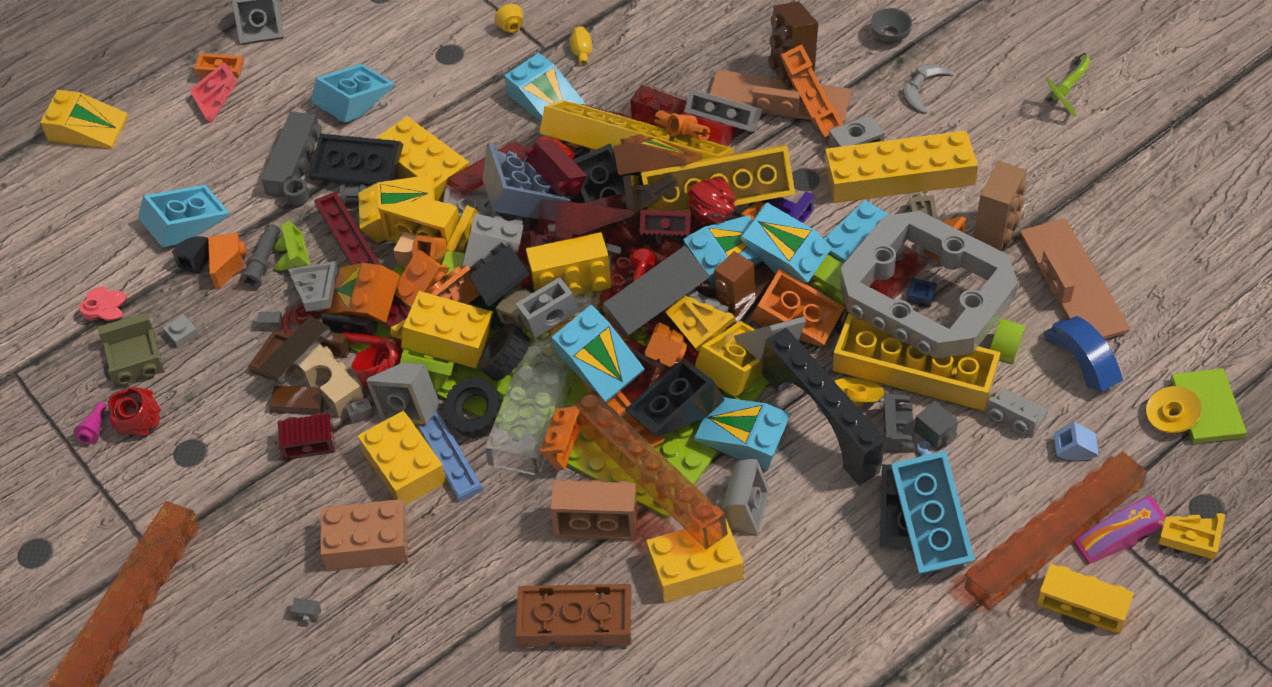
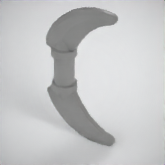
[903,64,954,114]

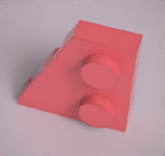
[189,62,237,123]

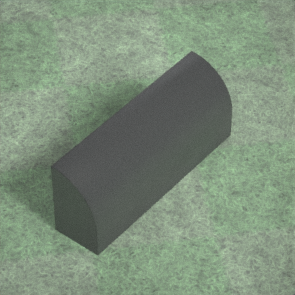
[603,246,710,336]

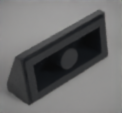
[321,313,378,336]

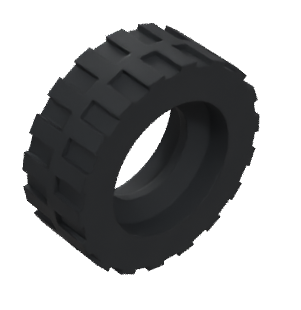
[477,323,530,381]
[444,377,505,438]

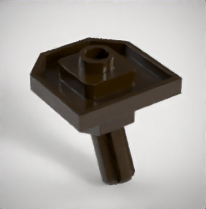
[622,174,678,226]

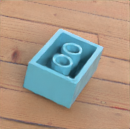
[824,200,889,263]

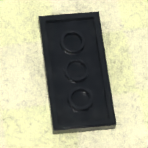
[308,133,404,186]

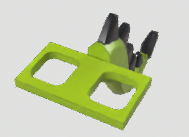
[1046,53,1090,117]

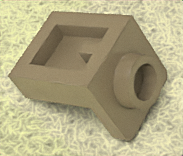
[906,193,938,220]

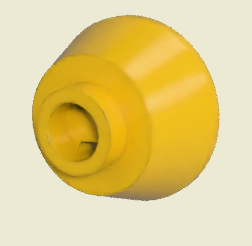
[494,4,523,33]

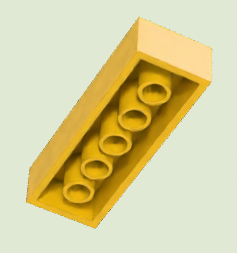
[824,130,978,203]
[640,144,795,212]
[833,313,1001,411]

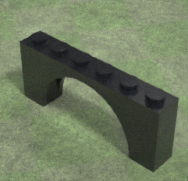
[762,328,887,486]

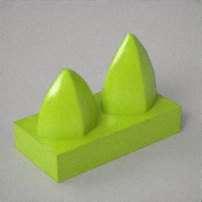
[273,221,311,271]
[400,348,454,392]

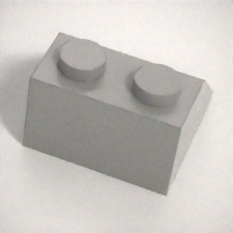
[232,0,284,43]
[462,213,523,271]
[366,363,440,425]

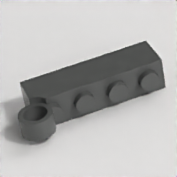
[261,111,322,205]

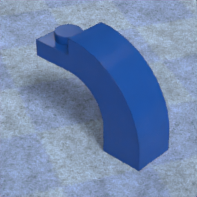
[1044,316,1123,391]

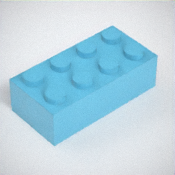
[891,450,975,575]

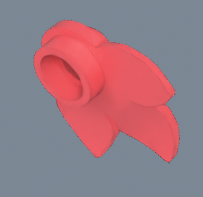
[79,286,127,321]

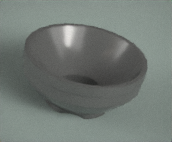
[871,8,912,43]

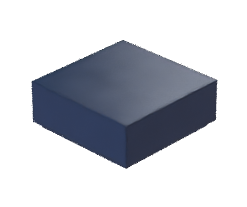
[906,278,937,307]

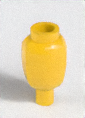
[569,27,592,66]

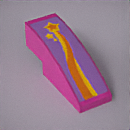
[1074,495,1166,565]

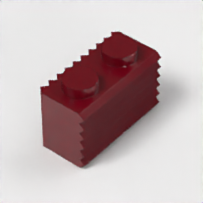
[640,210,692,238]
[278,413,336,459]

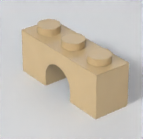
[295,344,364,418]

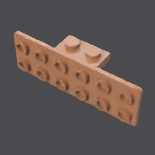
[710,70,852,124]
[1020,218,1130,339]

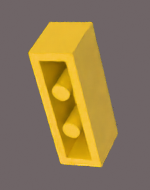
[1037,564,1134,634]

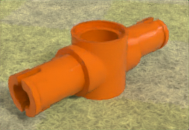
[655,110,710,141]

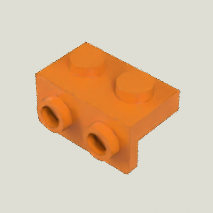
[395,250,450,307]
[427,265,481,304]
[540,406,580,470]

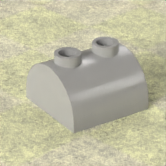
[716,459,770,536]

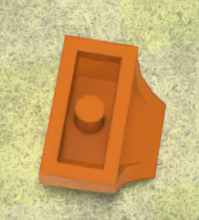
[194,53,244,79]

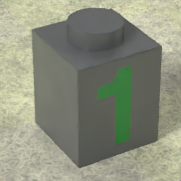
[914,401,958,450]

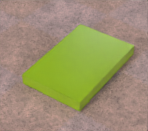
[1170,368,1247,444]

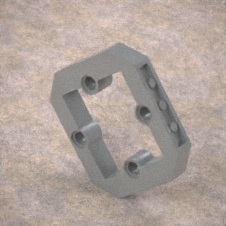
[840,211,1018,359]

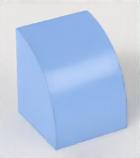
[1054,422,1099,461]

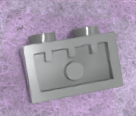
[985,387,1048,438]

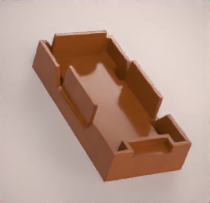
[516,584,632,647]

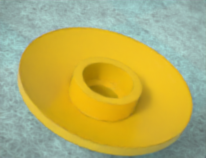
[835,378,884,406]
[1146,386,1202,433]

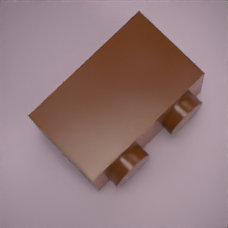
[714,251,755,313]

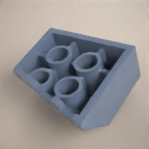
[483,143,570,223]

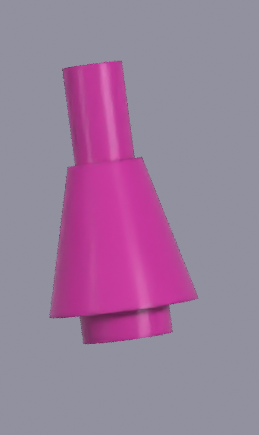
[73,402,107,444]

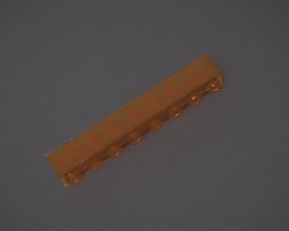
[572,391,728,549]
[964,451,1148,611]
[47,501,200,687]

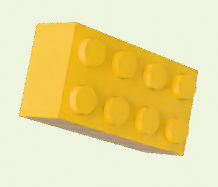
[375,116,473,202]

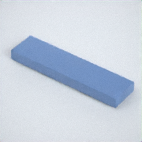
[415,410,483,502]

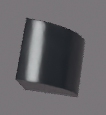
[172,236,209,274]

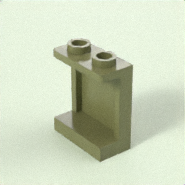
[97,312,165,387]

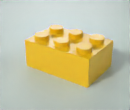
[526,232,611,297]
[401,291,493,368]
[357,410,447,506]
[646,517,744,603]

